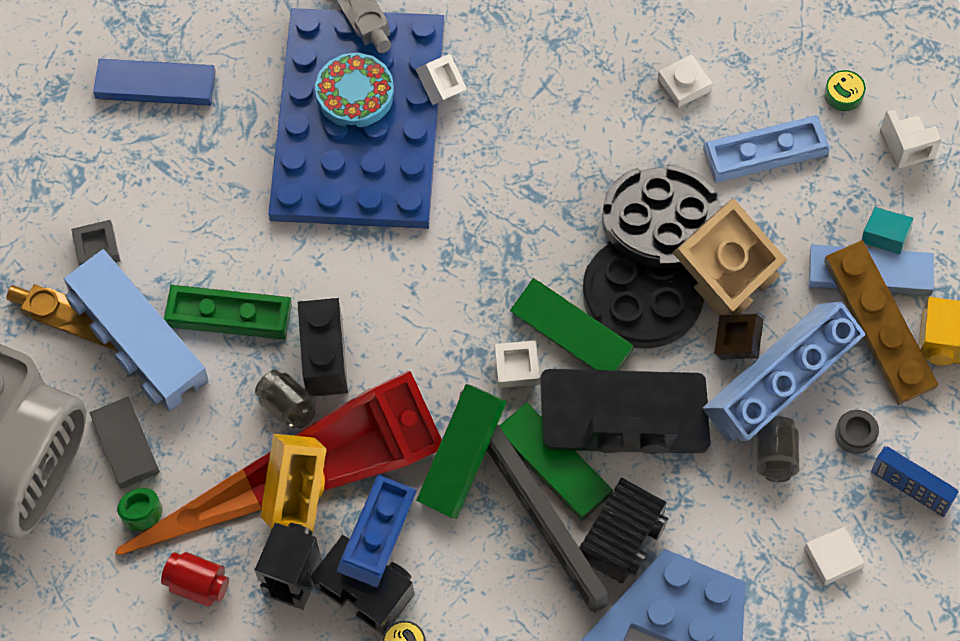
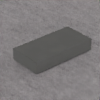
[89,397,160,489]

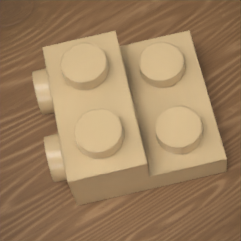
[673,198,787,316]

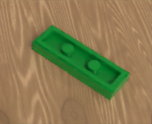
[510,277,635,371]
[164,284,292,340]
[416,384,507,519]
[499,402,613,522]

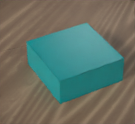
[862,207,914,254]

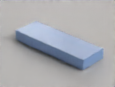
[703,115,830,183]
[809,244,934,296]

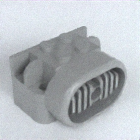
[0,344,86,539]

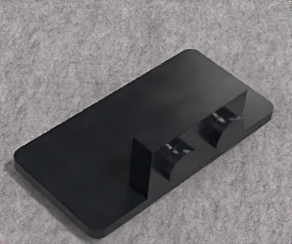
[540,369,711,454]

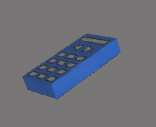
[871,446,959,517]

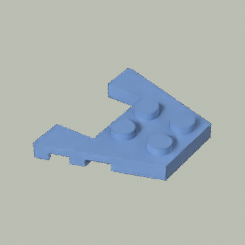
[581,549,745,641]

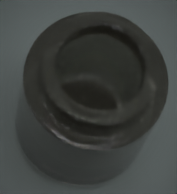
[255,370,316,430]
[757,416,800,483]

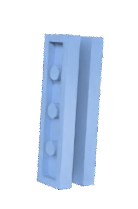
[64,249,209,412]
[702,302,866,441]

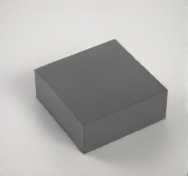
[71,219,121,266]

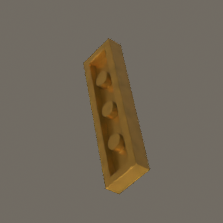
[824,240,939,405]

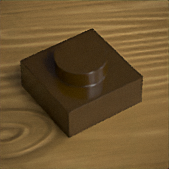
[714,314,764,360]

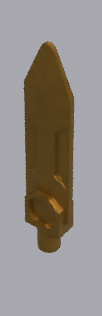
[6,284,118,352]

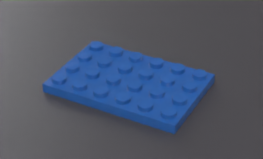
[268,8,445,229]

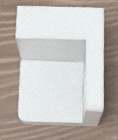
[880,109,942,169]

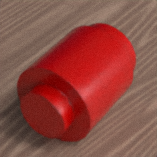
[161,552,229,607]

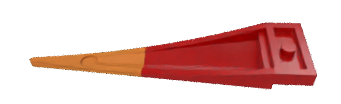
[115,371,442,555]

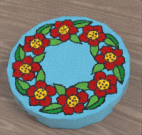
[315,53,394,127]

